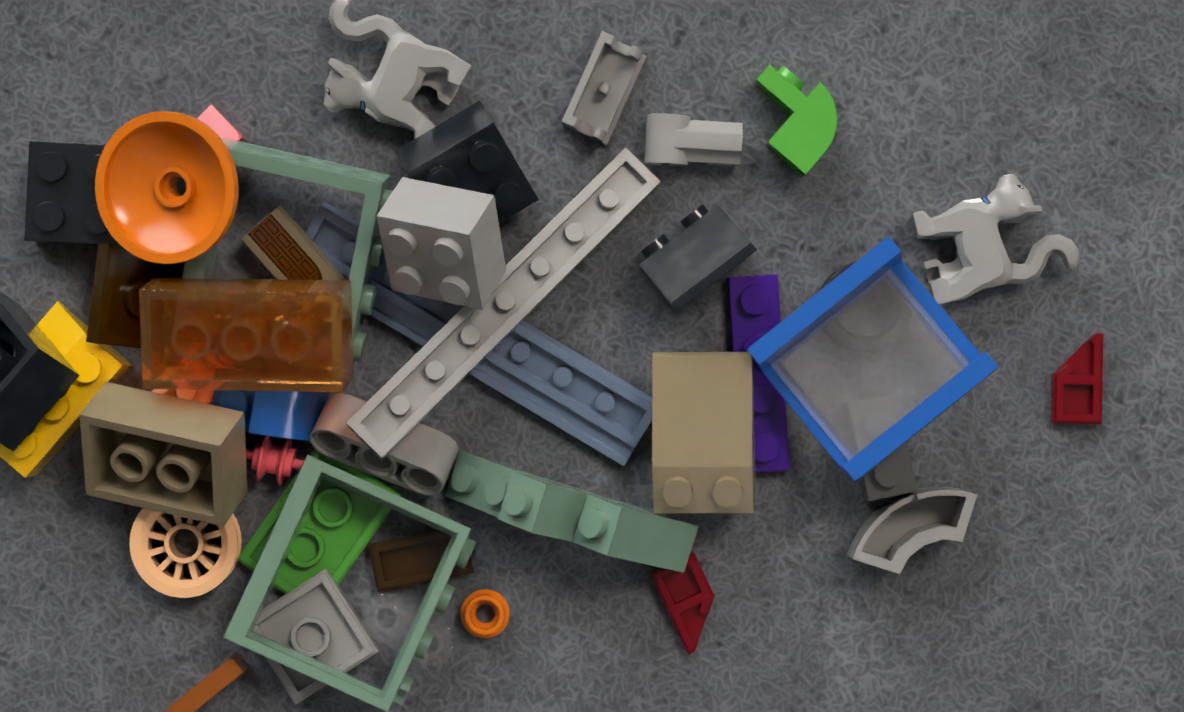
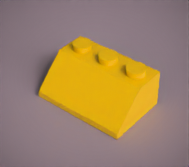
[0,301,132,478]

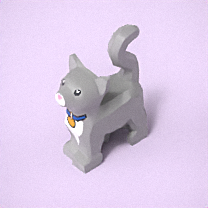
[323,0,471,140]
[912,174,1080,304]

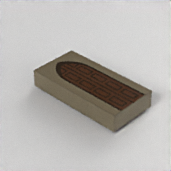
[241,205,346,312]

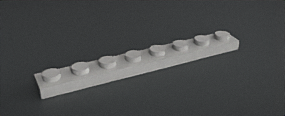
[346,147,661,460]

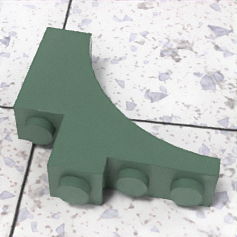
[445,450,699,573]

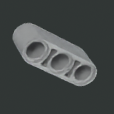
[309,393,459,496]

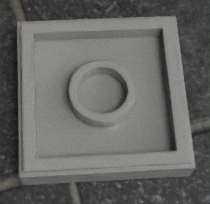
[253,568,380,705]

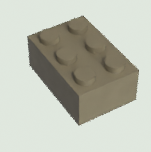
[79,382,248,526]

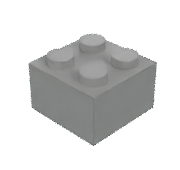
[377,177,506,310]

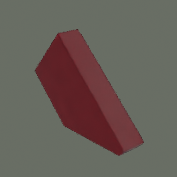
[1051,333,1104,424]
[650,551,715,655]

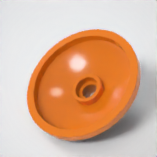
[95,111,239,264]

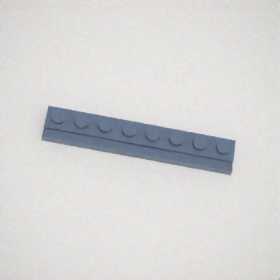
[305,202,652,466]

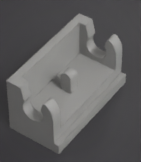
[562,31,647,145]

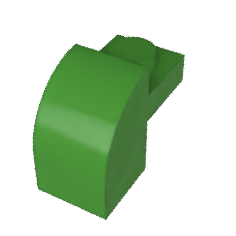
[754,65,837,177]

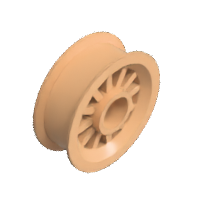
[129,508,242,598]

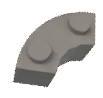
[847,487,978,574]

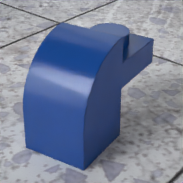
[212,375,328,440]

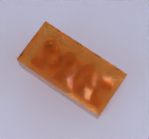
[139,278,354,392]

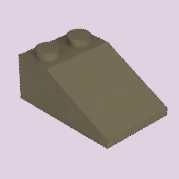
[652,352,756,513]

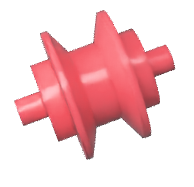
[246,435,304,486]

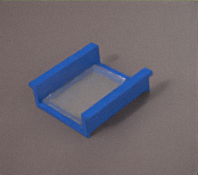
[747,236,999,483]

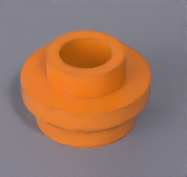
[461,589,510,638]

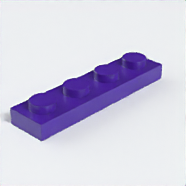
[728,274,790,472]

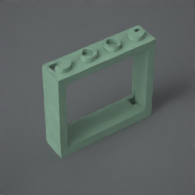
[172,137,393,375]
[223,455,476,712]

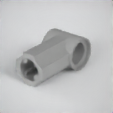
[644,113,743,167]

